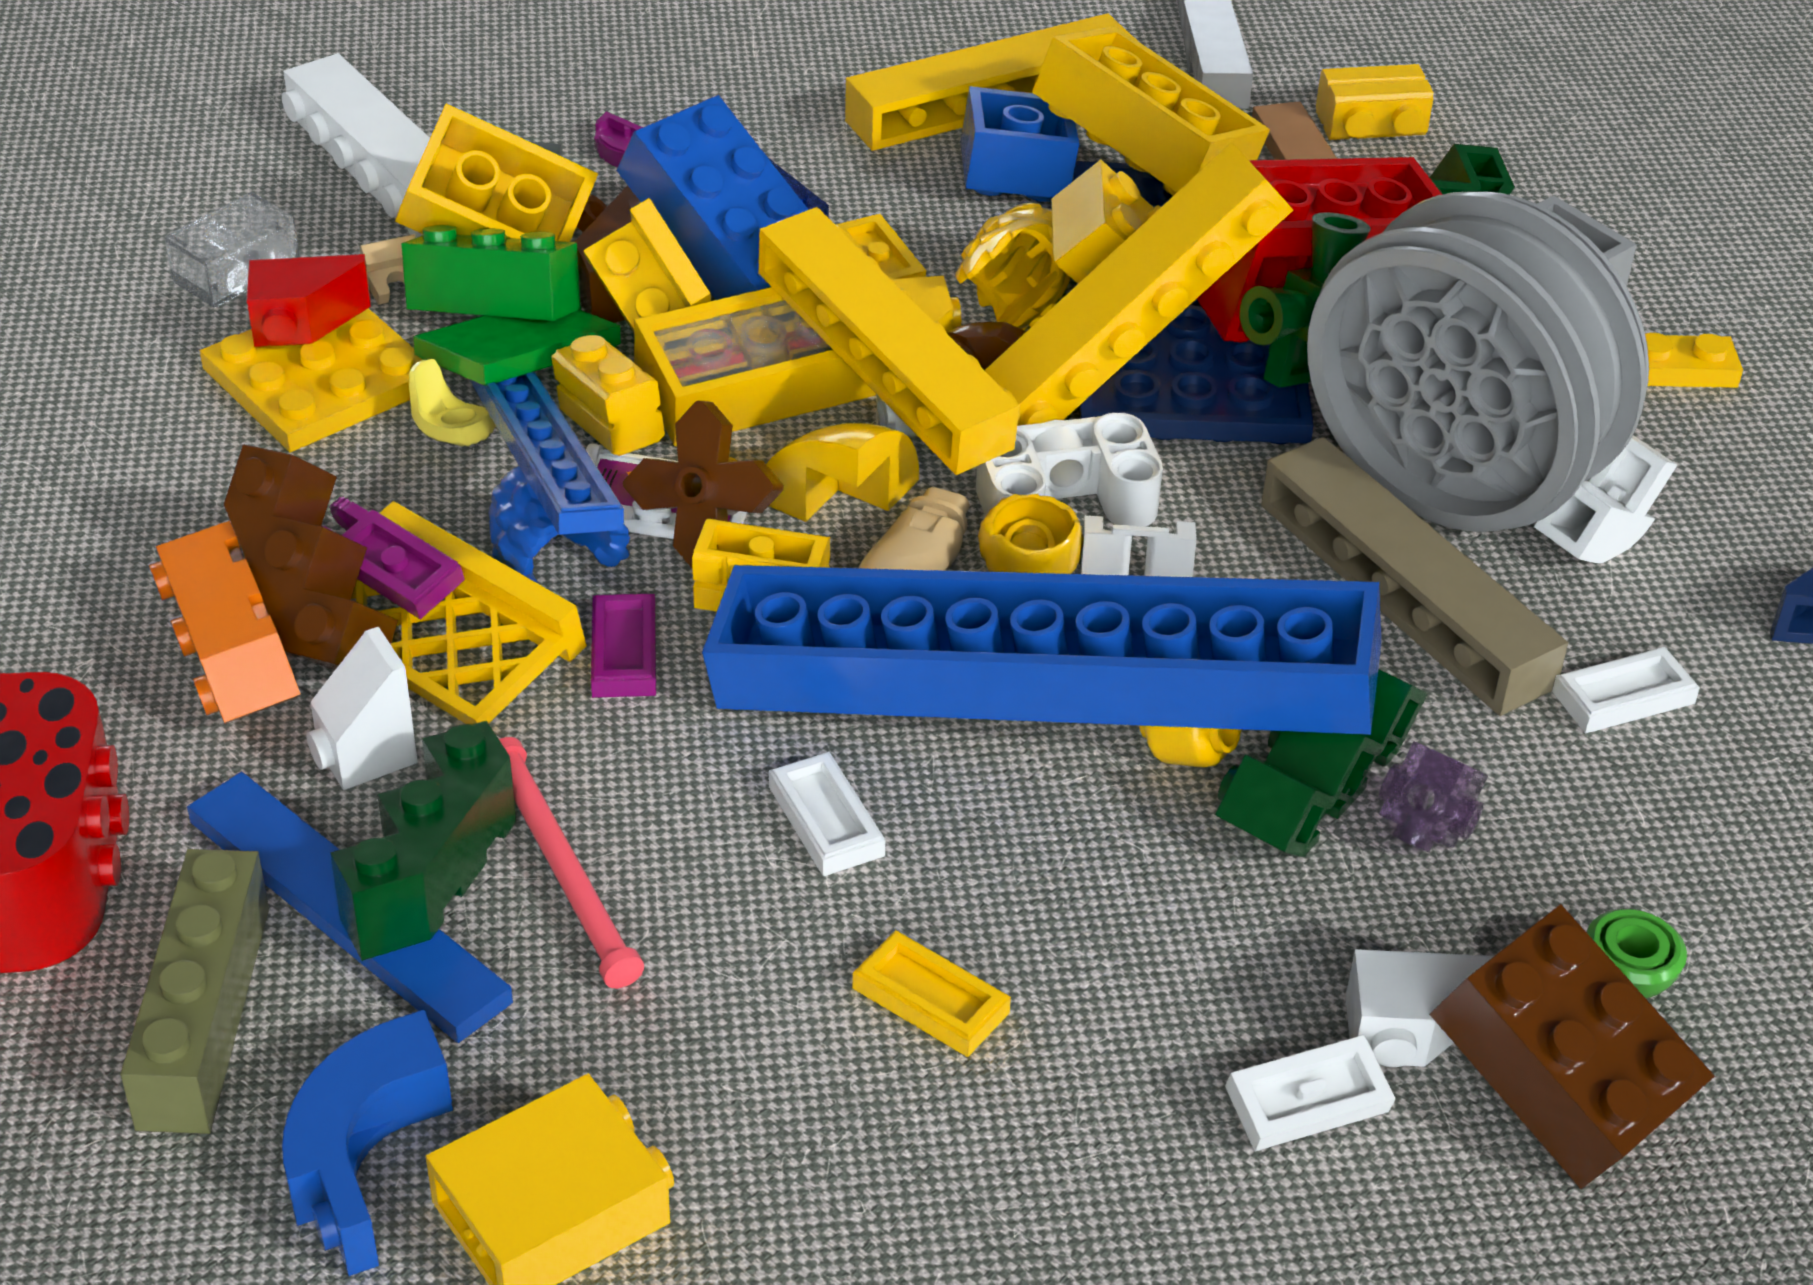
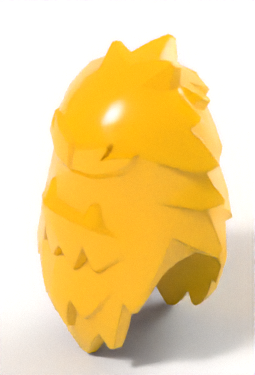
[955,202,1070,330]

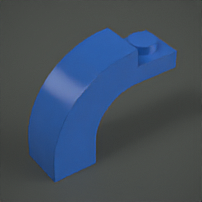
[282,1010,453,1276]

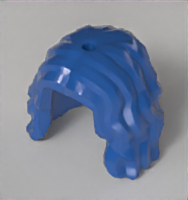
[488,466,630,583]

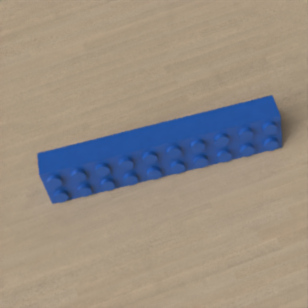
[702,565,1382,735]

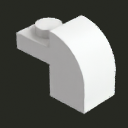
[1534,435,1677,563]

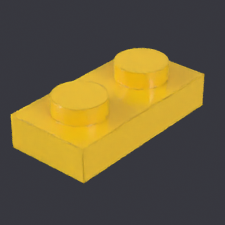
[835,214,926,279]
[1645,333,1743,388]

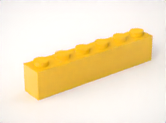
[845,13,1138,151]
[984,142,1293,426]
[758,207,1020,475]

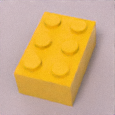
[395,103,598,242]

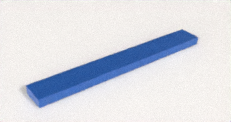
[469,372,624,535]

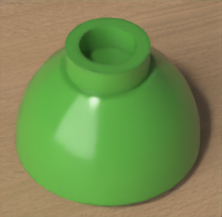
[1587,909,1687,999]

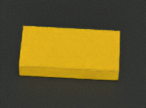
[852,930,1011,1057]

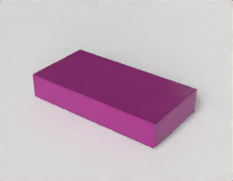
[591,594,656,698]

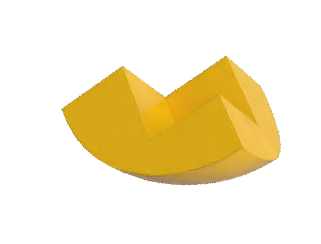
[766,423,919,522]

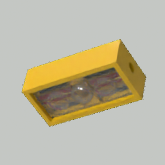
[634,287,876,447]

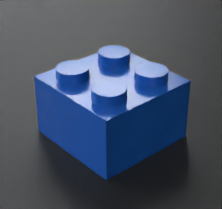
[960,86,1079,202]

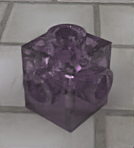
[1379,741,1488,852]

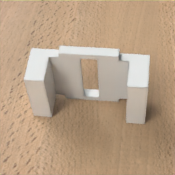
[1080,515,1196,577]

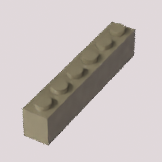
[1261,437,1569,716]

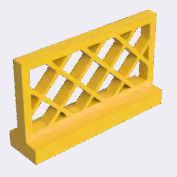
[351,501,587,724]

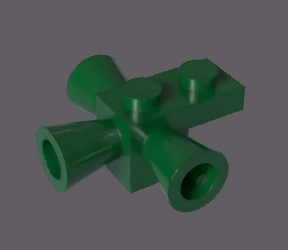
[1240,212,1371,388]

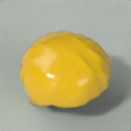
[978,494,1084,574]

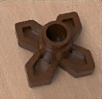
[623,400,784,568]

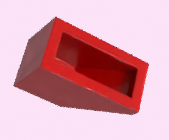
[247,254,371,347]

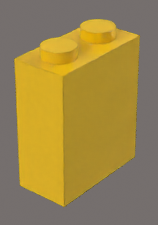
[425,1073,674,1285]

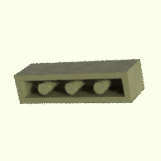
[120,849,269,1134]

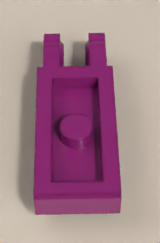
[321,496,465,619]

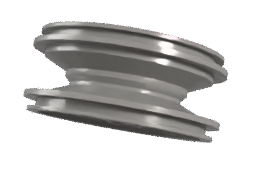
[1307,192,1649,532]

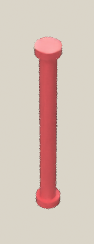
[499,737,644,989]

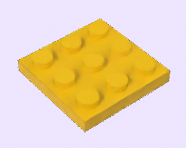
[199,308,423,453]

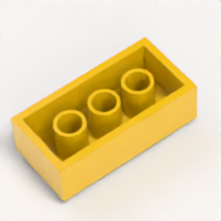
[1032,26,1270,196]

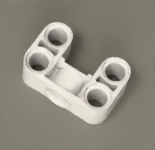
[976,413,1163,527]

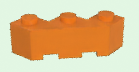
[149,520,301,724]

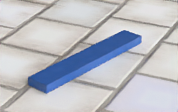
[187,771,513,1043]

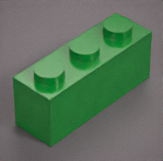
[401,225,581,321]

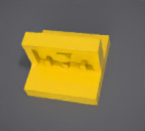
[583,198,711,333]

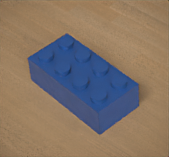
[616,95,809,300]

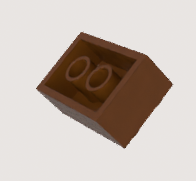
[1429,904,1715,1189]

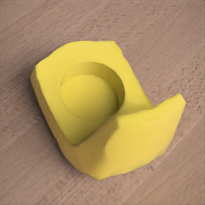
[409,359,496,447]

